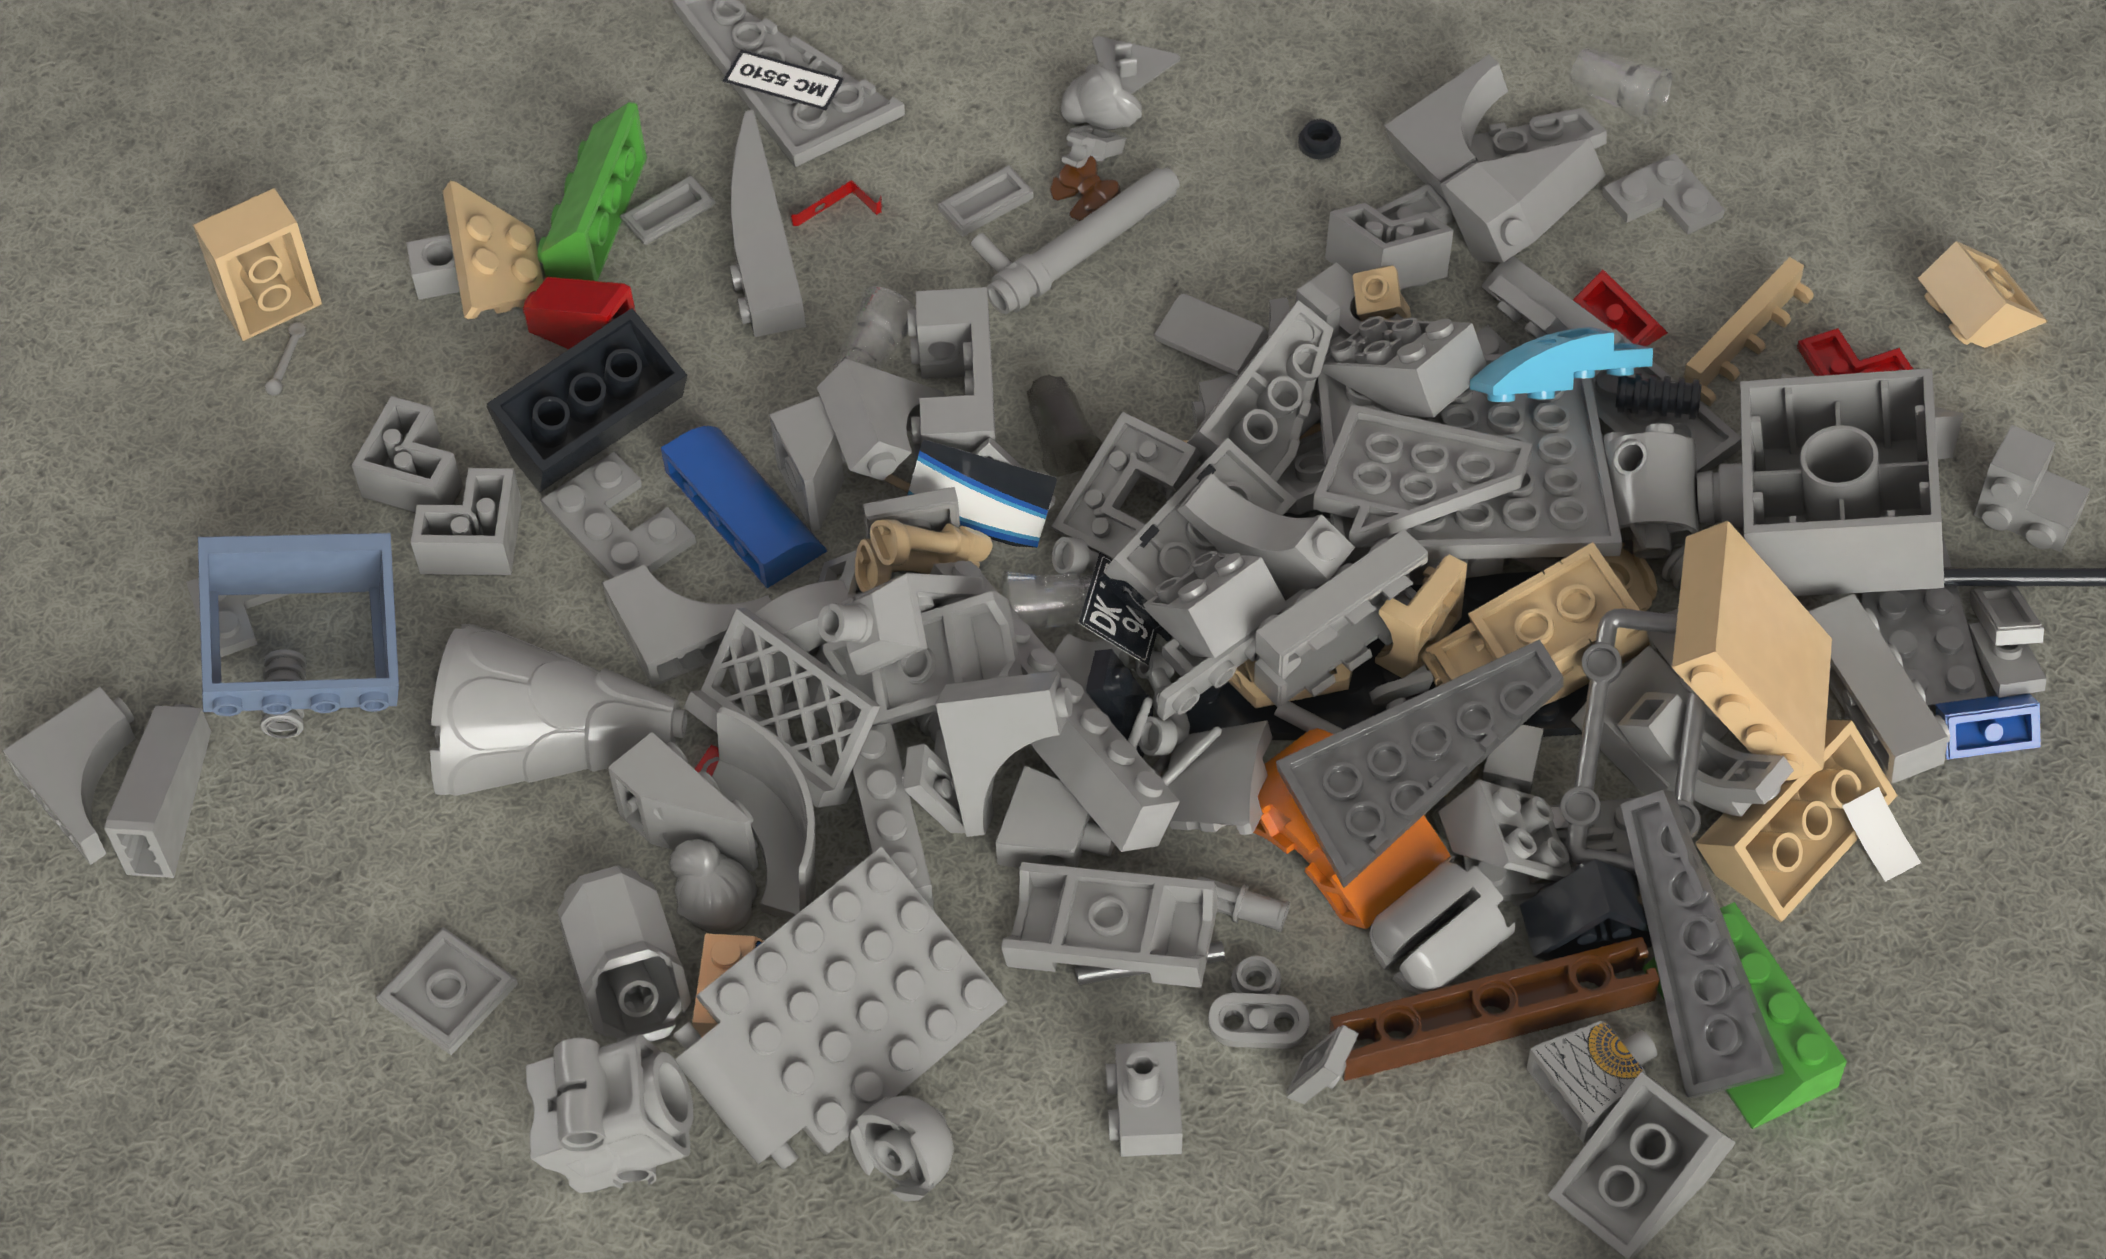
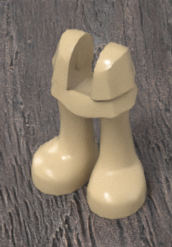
[855,519,993,592]

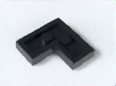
[1086,649,1153,758]

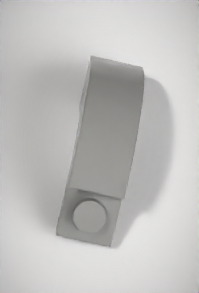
[729,580,859,695]
[1617,692,1794,817]

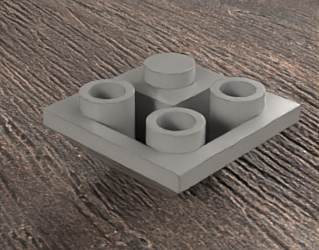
[1438,780,1573,882]

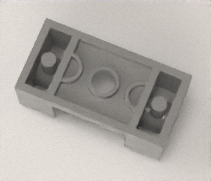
[907,287,996,466]

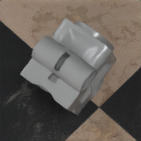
[526,1035,694,1193]

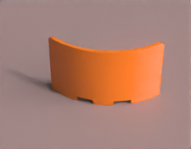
[1254,728,1451,929]

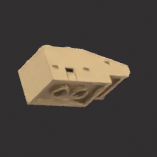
[1420,542,1650,706]

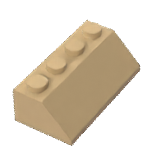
[1695,720,1898,922]

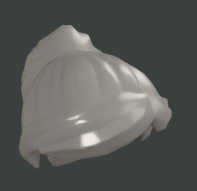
[1060,62,1142,130]
[669,838,757,934]

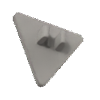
[1092,36,1180,94]

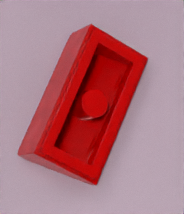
[1573,269,1668,347]

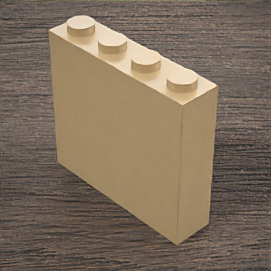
[1672,520,1832,783]

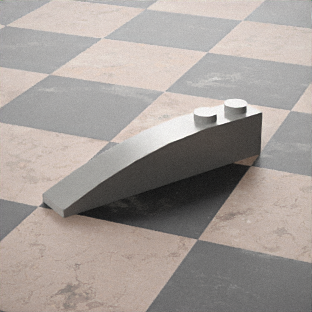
[729,109,806,337]

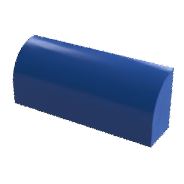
[661,426,827,588]

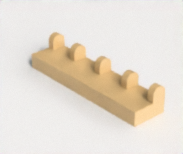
[1683,257,1814,406]

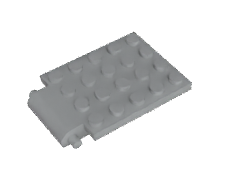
[673,846,1008,1170]

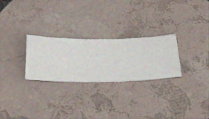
[1843,787,1921,882]

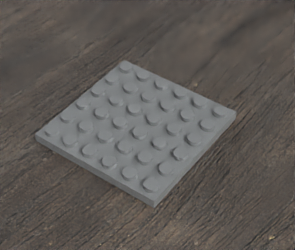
[1316,354,1622,561]

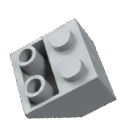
[1143,551,1288,658]

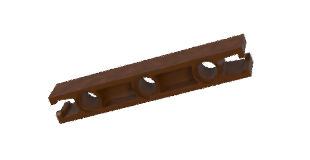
[1329,937,1660,1081]

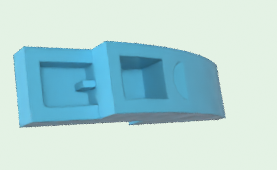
[1470,327,1653,402]

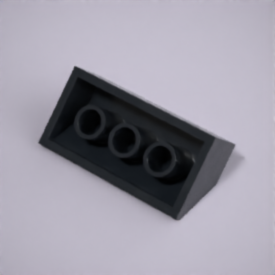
[487,308,687,492]

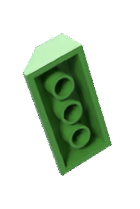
[538,102,647,281]
[1643,902,1847,1129]

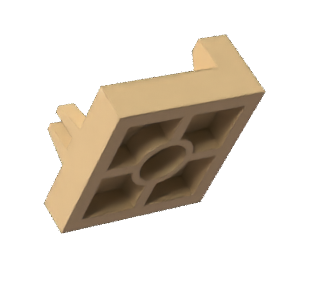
[1375,554,1467,678]

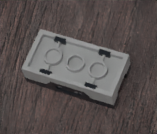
[1098,438,1297,642]

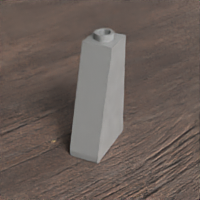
[104,704,211,878]

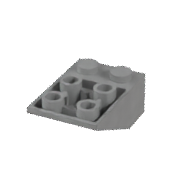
[1321,316,1487,417]
[608,732,759,871]

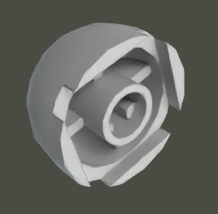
[850,1095,954,1202]

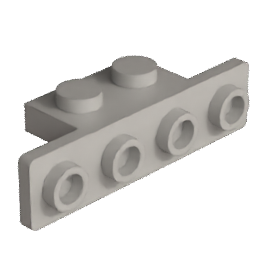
[1482,256,1625,374]
[1157,588,1306,721]

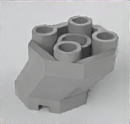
[557,865,691,1042]

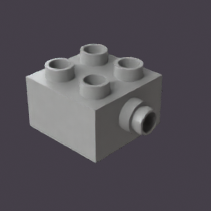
[1697,368,1944,596]

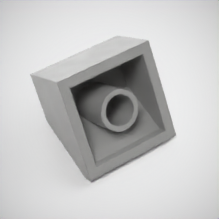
[769,396,846,532]

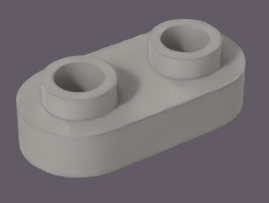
[1208,993,1310,1049]

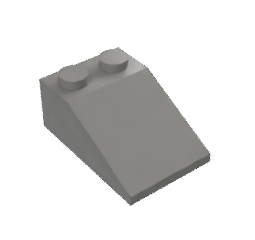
[1548,1072,1736,1259]

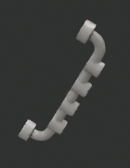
[1052,537,1192,756]

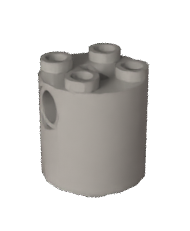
[1604,423,1699,559]

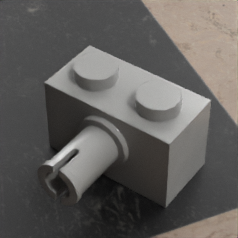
[1106,1041,1182,1157]

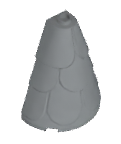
[430,624,687,796]

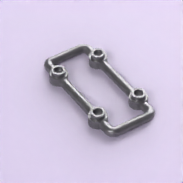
[1560,609,1707,875]

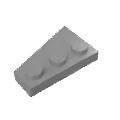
[1471,108,1607,162]

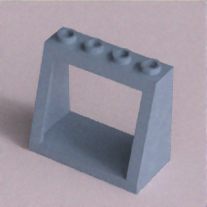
[198,533,399,716]

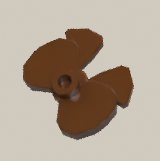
[1050,155,1121,221]

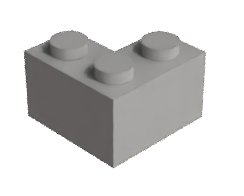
[1325,203,1454,290]
[352,396,463,512]
[1974,425,2090,553]
[411,468,522,575]

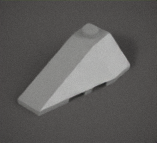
[1440,138,1606,262]
[1187,300,1334,482]

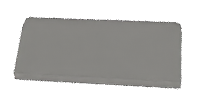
[1154,293,1268,376]

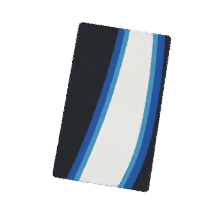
[907,440,1057,548]

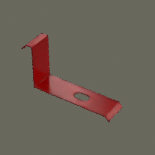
[791,180,882,226]

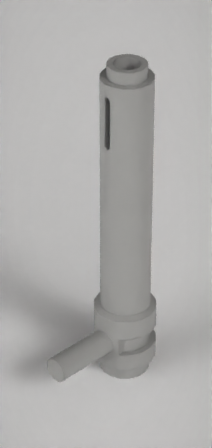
[971,167,1180,314]

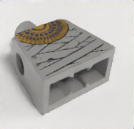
[1527,1021,1657,1143]

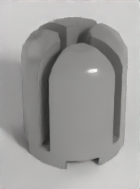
[1370,855,1515,995]

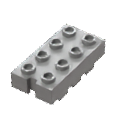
[1254,529,1428,707]

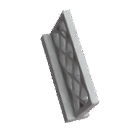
[684,608,880,808]

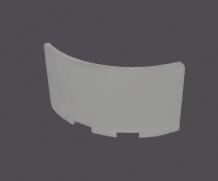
[712,707,816,920]

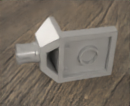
[818,573,986,675]

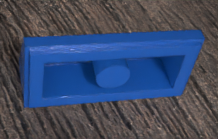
[1936,693,2041,760]

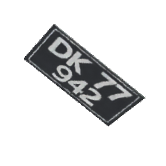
[1078,552,1157,666]

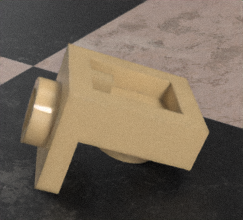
[1353,266,1411,322]

